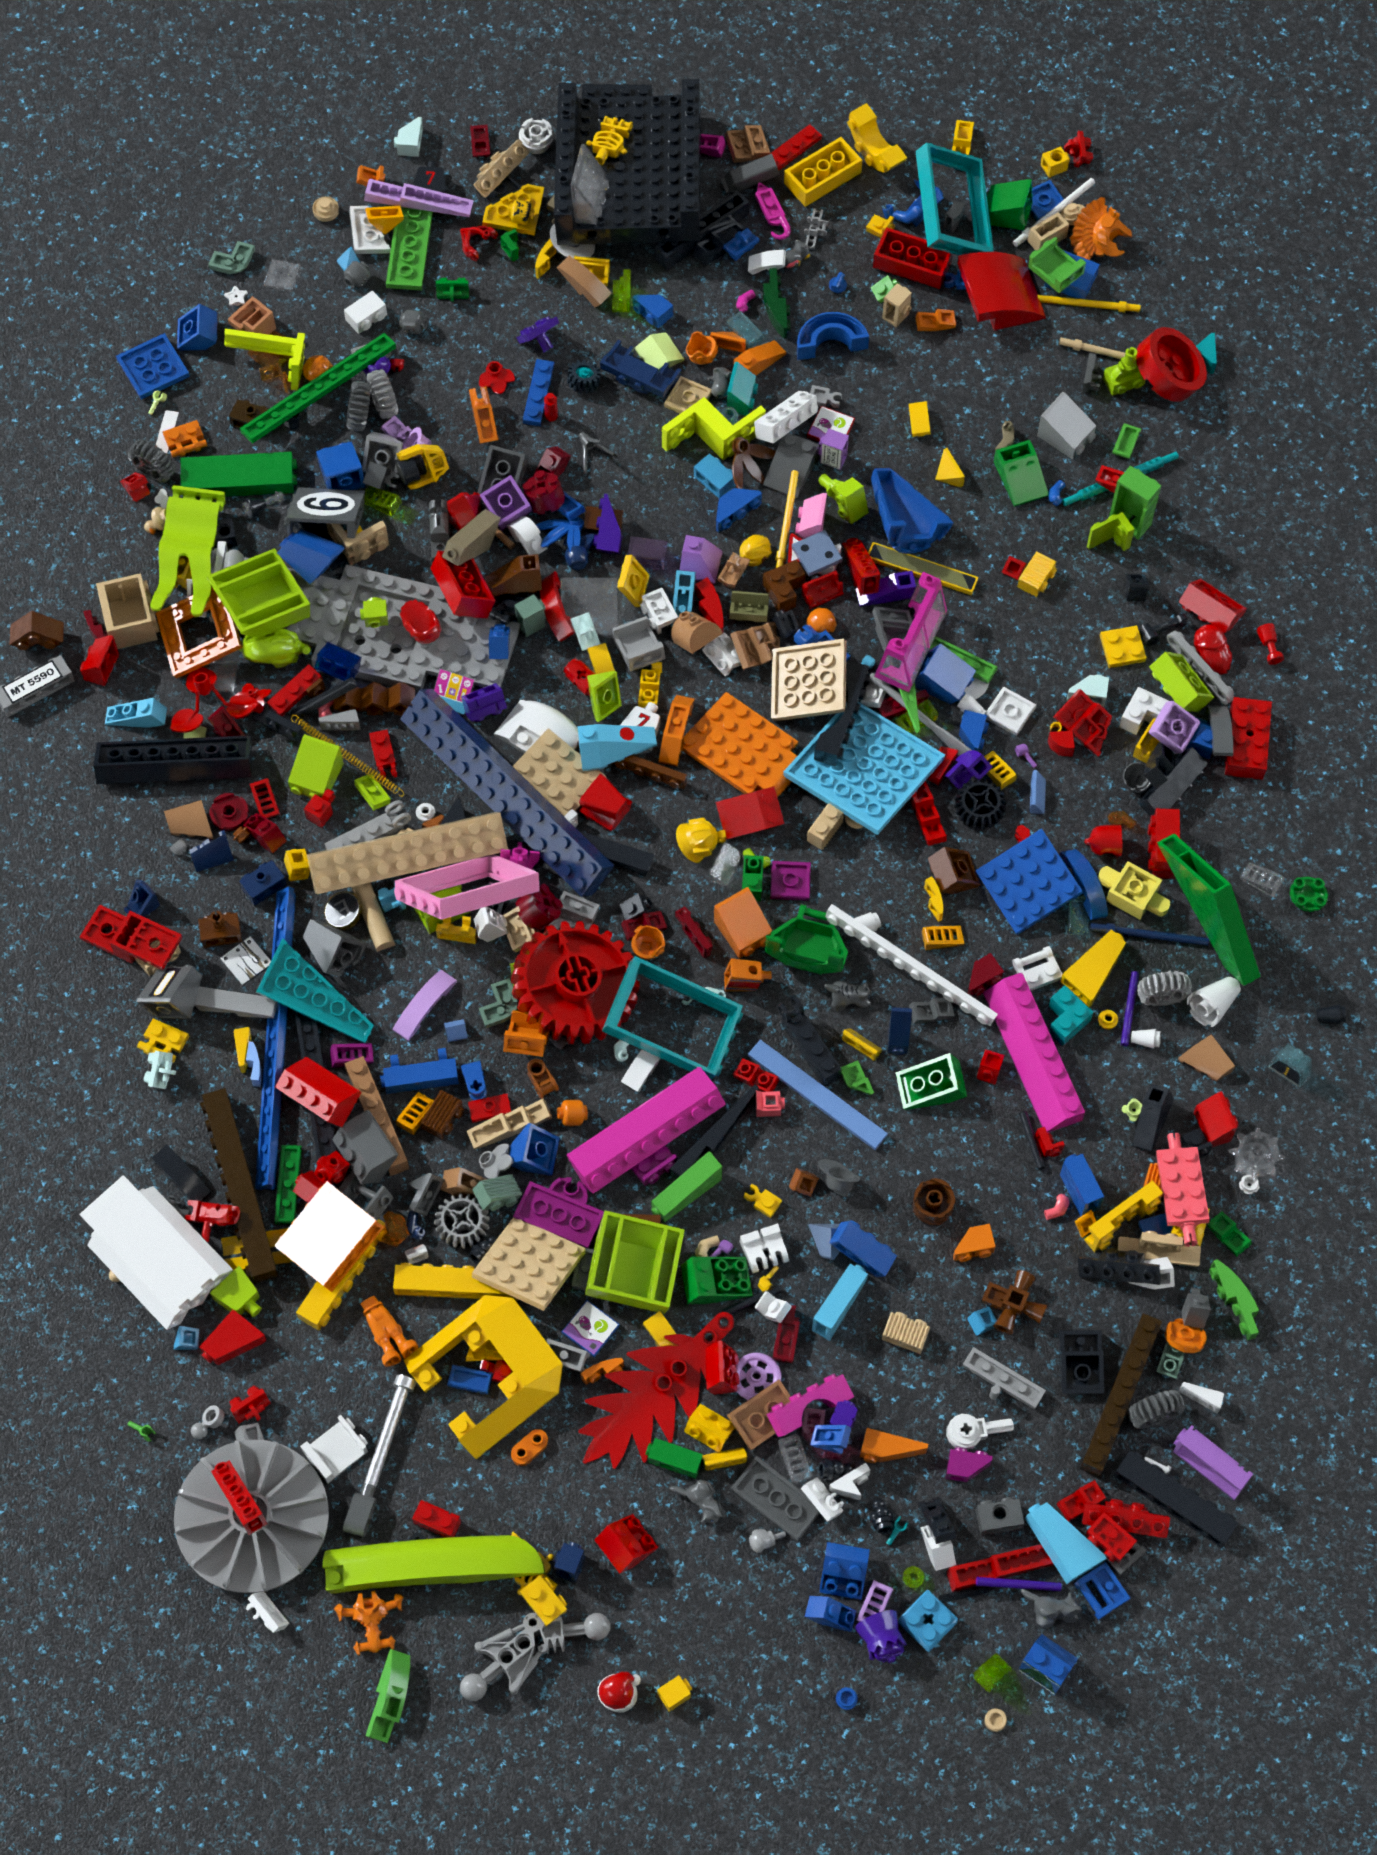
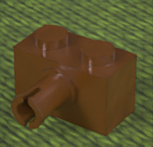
[198,911,243,948]

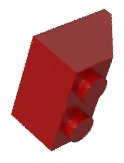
[80,635,119,686]

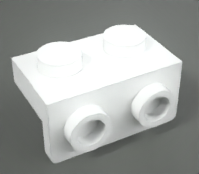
[703,633,742,676]

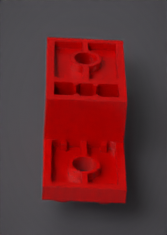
[80,905,183,970]

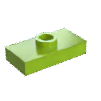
[354,773,390,811]

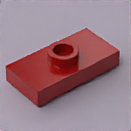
[468,1094,511,1123]

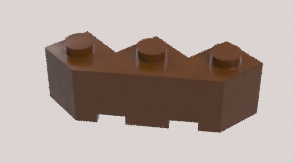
[333,682,415,715]

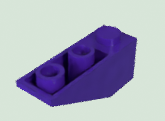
[594,493,622,555]
[856,571,916,607]

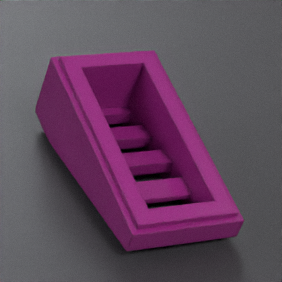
[330,1043,374,1068]

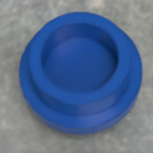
[836,1687,858,1710]

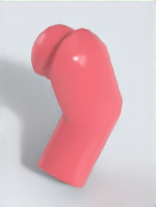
[1044,1194,1070,1220]

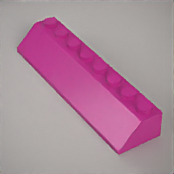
[983,972,1085,1132]
[567,1067,726,1194]

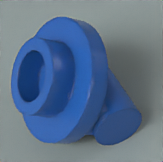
[829,272,847,293]

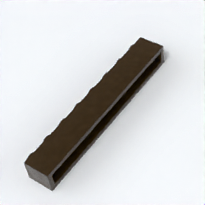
[1080,1313,1162,1477]

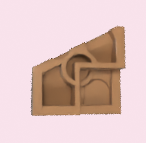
[164,800,213,839]

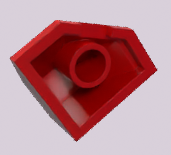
[447,492,482,532]

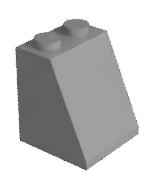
[1037,392,1096,459]

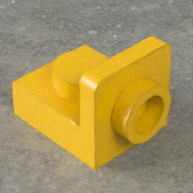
[866,214,895,238]

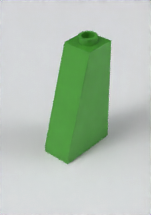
[651,1151,722,1223]

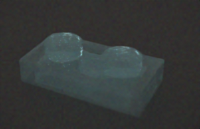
[727,311,764,348]

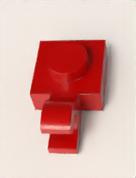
[480,1360,513,1383]

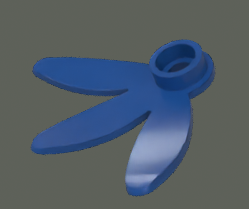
[536,517,584,553]

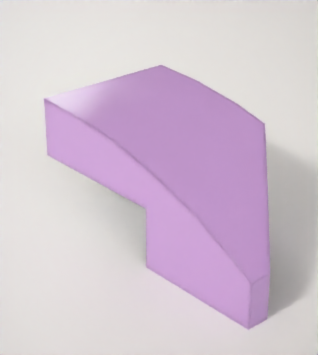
[381,415,412,441]

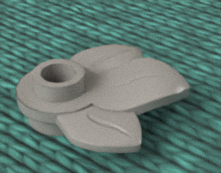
[479,1144,513,1179]

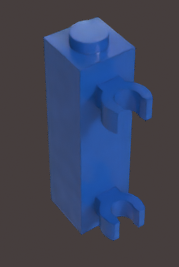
[380,1048,459,1094]

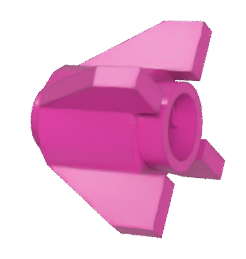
[500,842,540,869]

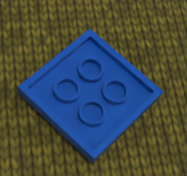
[116,333,190,400]

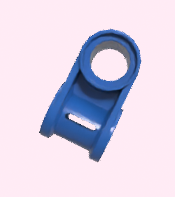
[461,1061,487,1101]

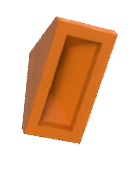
[710,332,746,352]

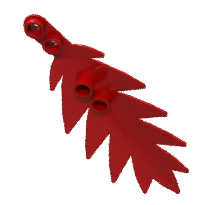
[578,1312,734,1469]

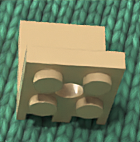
[326,521,389,566]

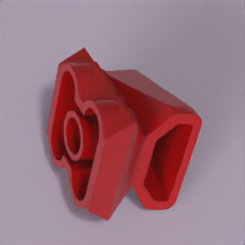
[579,774,633,831]

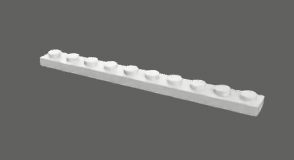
[825,904,998,1026]

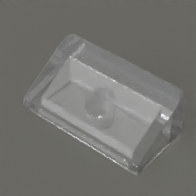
[709,842,742,887]

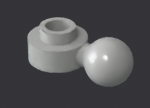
[191,1405,224,1439]

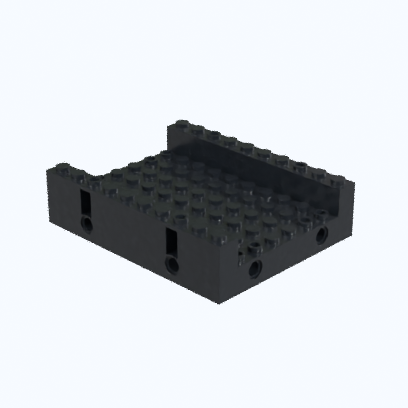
[554,79,701,245]

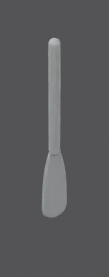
[870,673,971,756]

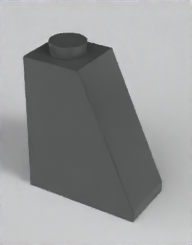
[303,919,367,976]

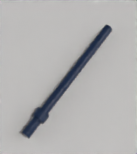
[1090,923,1209,946]

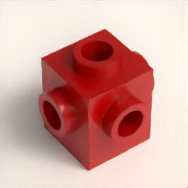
[314,1151,350,1185]

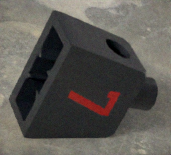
[413,161,446,193]

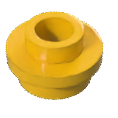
[1098,1010,1118,1029]

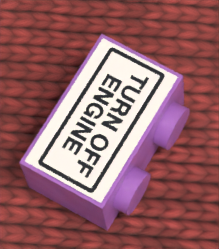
[818,428,849,470]

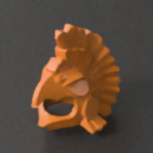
[1069,197,1132,260]

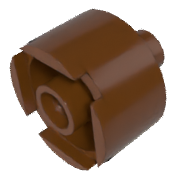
[912,1178,955,1226]

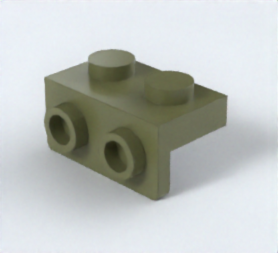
[729,591,769,622]

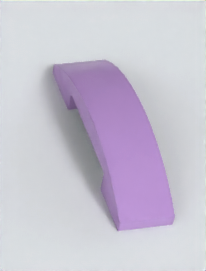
[393,970,457,1041]

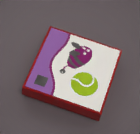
[807,406,855,442]

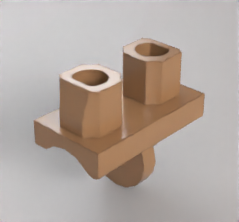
[718,552,750,589]

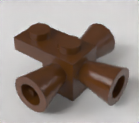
[981,1270,1047,1335]

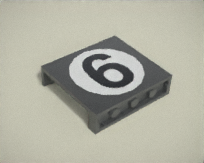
[284,487,365,538]

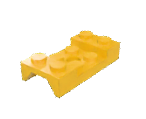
[1084,1180,1163,1253]

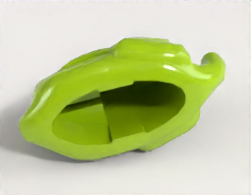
[239,628,311,668]

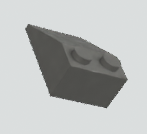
[763,433,819,499]
[477,445,529,494]

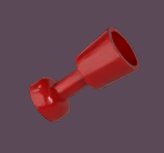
[1256,623,1284,665]

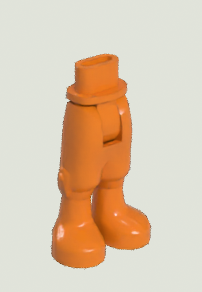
[361,1296,419,1367]

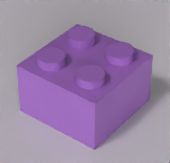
[480,475,532,531]

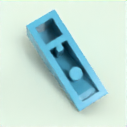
[671,570,696,627]

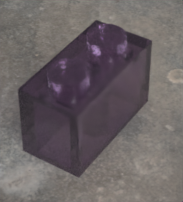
[628,536,668,570]

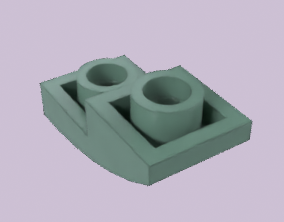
[1156,1341,1185,1379]

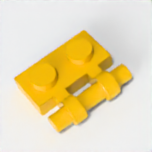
[137,1018,189,1063]

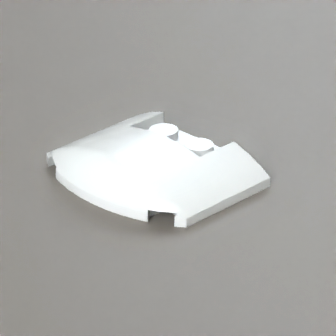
[494,700,578,754]

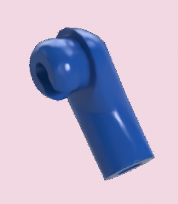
[1048,480,1065,506]

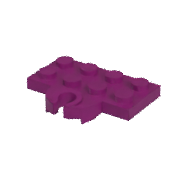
[513,1177,604,1249]

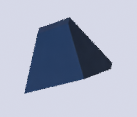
[124,879,160,917]

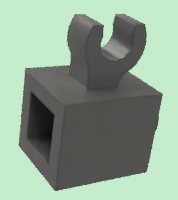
[363,460,401,490]
[1181,1287,1211,1328]

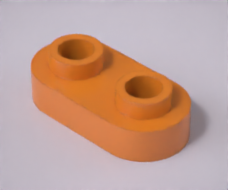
[511,1429,548,1466]

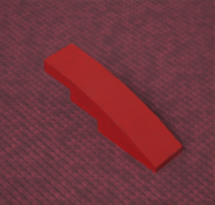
[910,781,947,846]

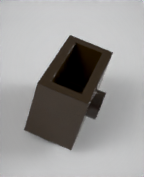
[229,399,269,437]

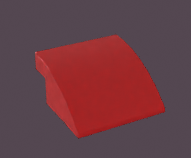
[957,252,1046,331]

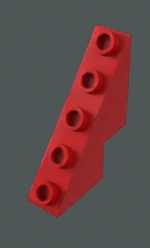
[842,538,880,596]
[211,1460,267,1535]

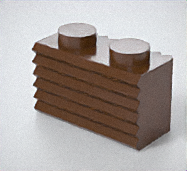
[420,1090,464,1139]

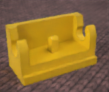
[574,256,610,286]
[1133,718,1159,763]

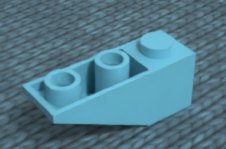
[105,698,167,728]

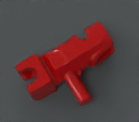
[184,1200,240,1242]

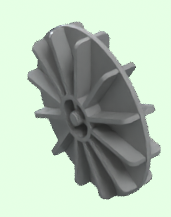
[174,1440,329,1593]

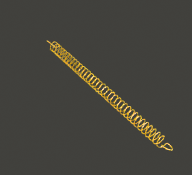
[291,715,404,797]

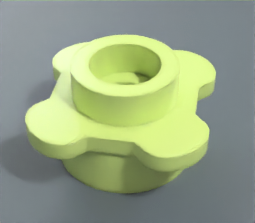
[1122,1099,1142,1122]

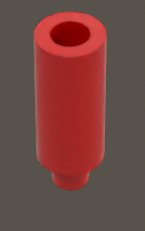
[544,393,558,422]

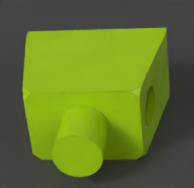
[210,1266,262,1317]

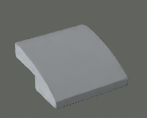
[549,891,600,930]

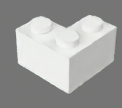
[1119,687,1168,735]

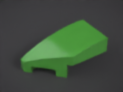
[841,1061,874,1095]

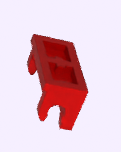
[802,570,844,609]

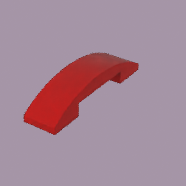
[540,571,575,642]

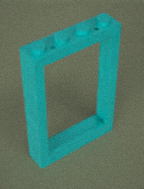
[916,143,994,256]
[602,956,743,1080]

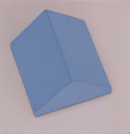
[444,1019,468,1042]

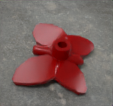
[235,683,272,713]

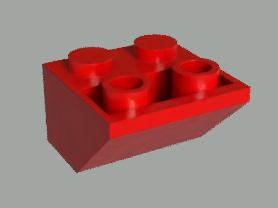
[1193,1091,1238,1147]
[705,1341,740,1395]
[594,1514,659,1574]

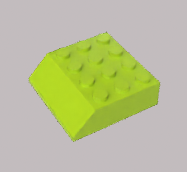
[207,548,310,638]
[585,1210,685,1314]

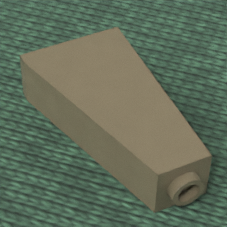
[442,509,501,566]

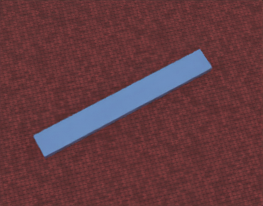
[748,1040,888,1150]

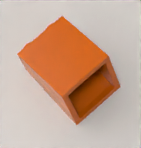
[714,887,772,958]

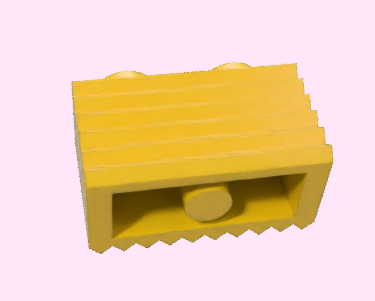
[1017,551,1057,597]

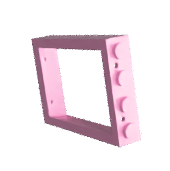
[394,854,539,919]

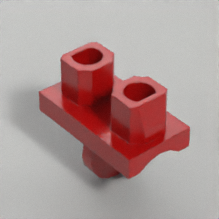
[1064,130,1093,168]
[229,1385,271,1424]

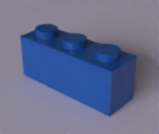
[829,1220,897,1278]

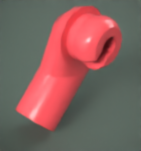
[318,700,334,717]

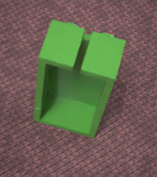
[1109,466,1161,540]

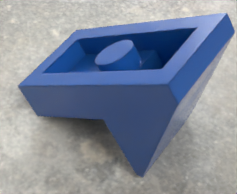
[810,1425,851,1454]

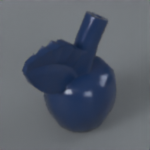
[563,534,595,571]

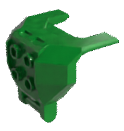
[765,904,848,975]

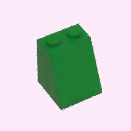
[986,179,1033,230]

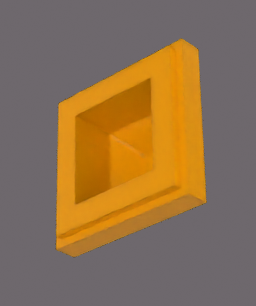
[1075,1210,1096,1238]

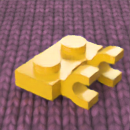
[436,916,477,944]

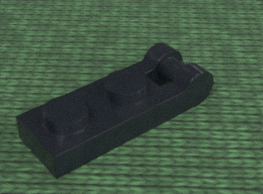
[489,592,529,626]
[918,1497,956,1544]

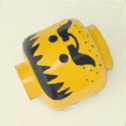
[508,200,535,225]

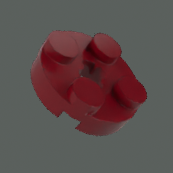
[209,793,249,832]

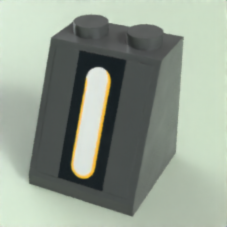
[136,965,202,1019]

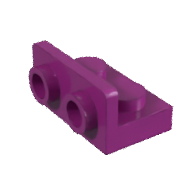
[631,1146,677,1186]

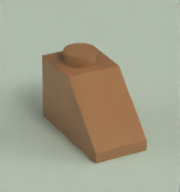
[441,1167,487,1199]

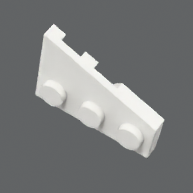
[349,206,391,254]

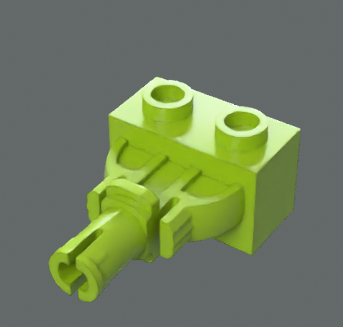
[1103,347,1146,396]
[818,474,869,524]

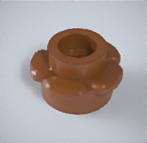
[233,827,251,844]

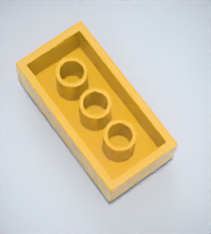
[784,137,862,207]

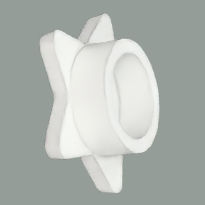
[224,286,247,306]

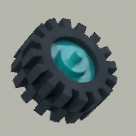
[567,360,601,394]

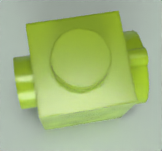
[360,597,388,628]

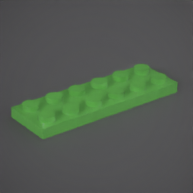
[386,207,433,291]

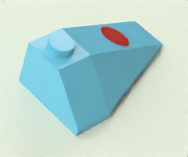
[577,724,657,771]

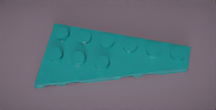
[256,938,374,1043]

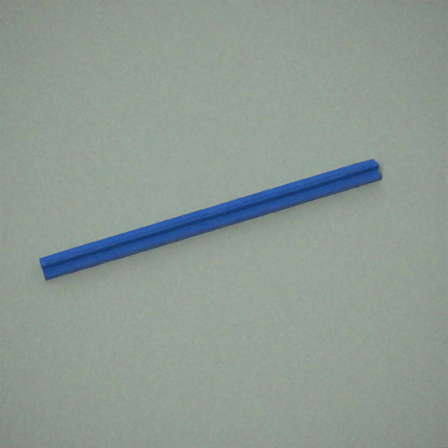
[255,887,296,1190]

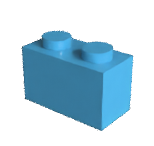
[694,453,735,498]

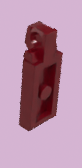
[876,689,929,719]
[675,906,713,958]
[772,1305,800,1364]

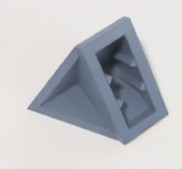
[809,1224,840,1260]

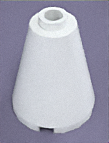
[1187,977,1241,1027]

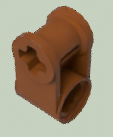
[527,1058,559,1099]

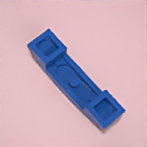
[1059,849,1108,920]

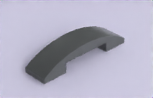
[1206,705,1233,756]

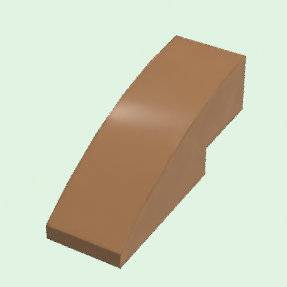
[557,255,612,308]

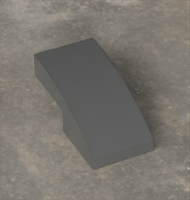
[909,998,955,1023]

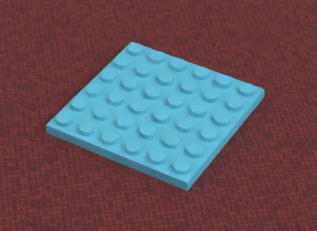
[783,702,945,835]

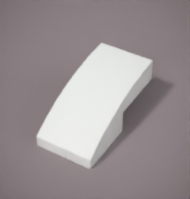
[748,250,786,275]
[621,1050,661,1092]

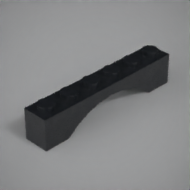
[814,660,871,766]

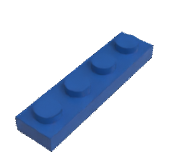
[523,359,555,426]

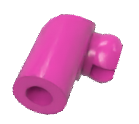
[736,290,756,313]

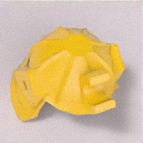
[676,818,726,863]

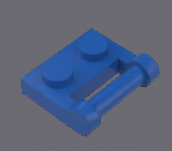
[1074,1562,1130,1620]

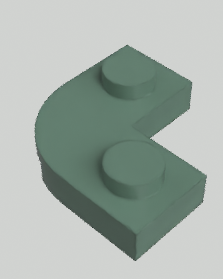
[208,241,255,274]
[479,978,518,1028]

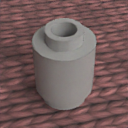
[223,550,244,569]

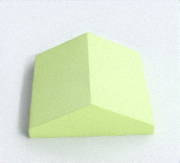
[635,332,684,372]

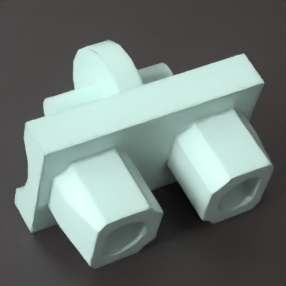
[570,612,600,651]
[144,1051,176,1089]

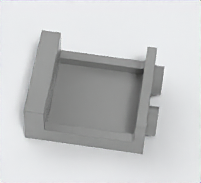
[612,616,666,672]

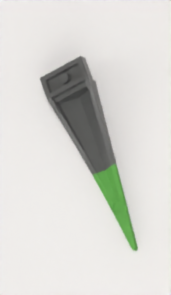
[872,607,920,733]

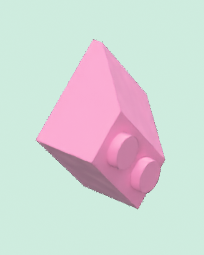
[795,493,827,539]

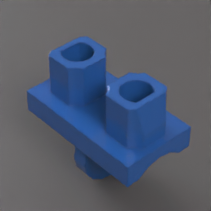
[724,228,760,261]

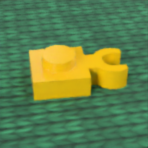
[744,1184,782,1218]

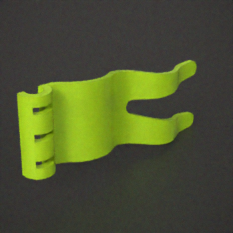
[150,485,225,617]

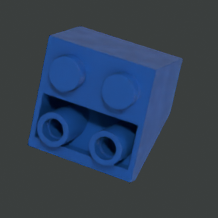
[819,1542,870,1600]

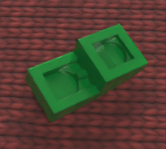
[1207,1211,1252,1257]

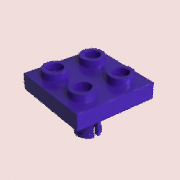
[516,316,560,352]

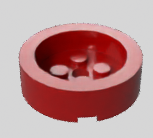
[1136,327,1207,402]

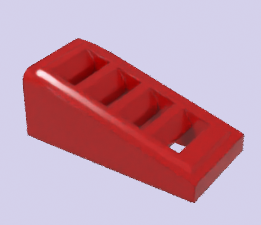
[250,778,280,819]

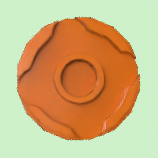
[1164,1318,1207,1353]

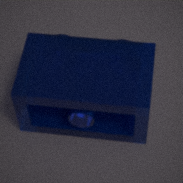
[315,642,362,681]

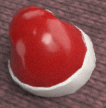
[597,1672,641,1713]

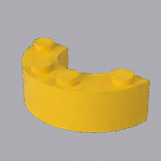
[847,103,907,172]

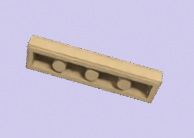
[351,882,395,952]

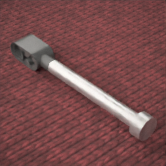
[343,1375,416,1537]

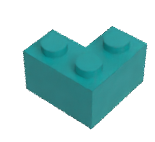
[1048,985,1093,1046]

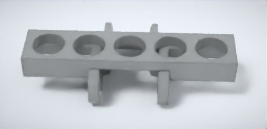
[804,208,829,250]

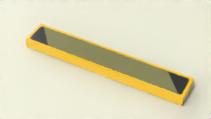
[868,542,978,596]

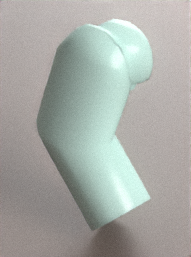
[614,1040,629,1062]

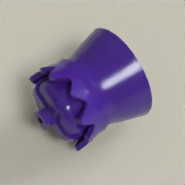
[855,1610,907,1663]

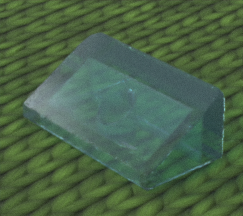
[1067,896,1089,934]

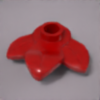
[479,361,515,394]

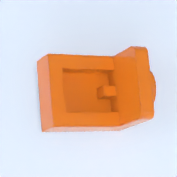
[356,165,385,186]

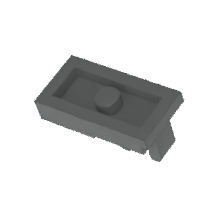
[1082,353,1102,394]

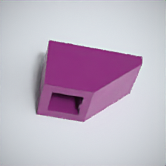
[946,1447,993,1482]

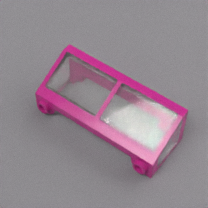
[874,572,947,692]

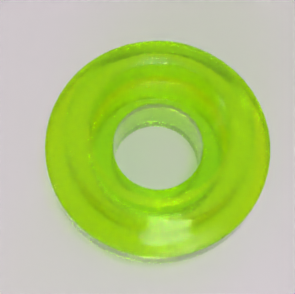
[903,1566,924,1588]

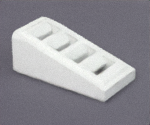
[1179,1382,1224,1413]

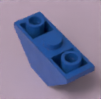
[716,488,762,533]

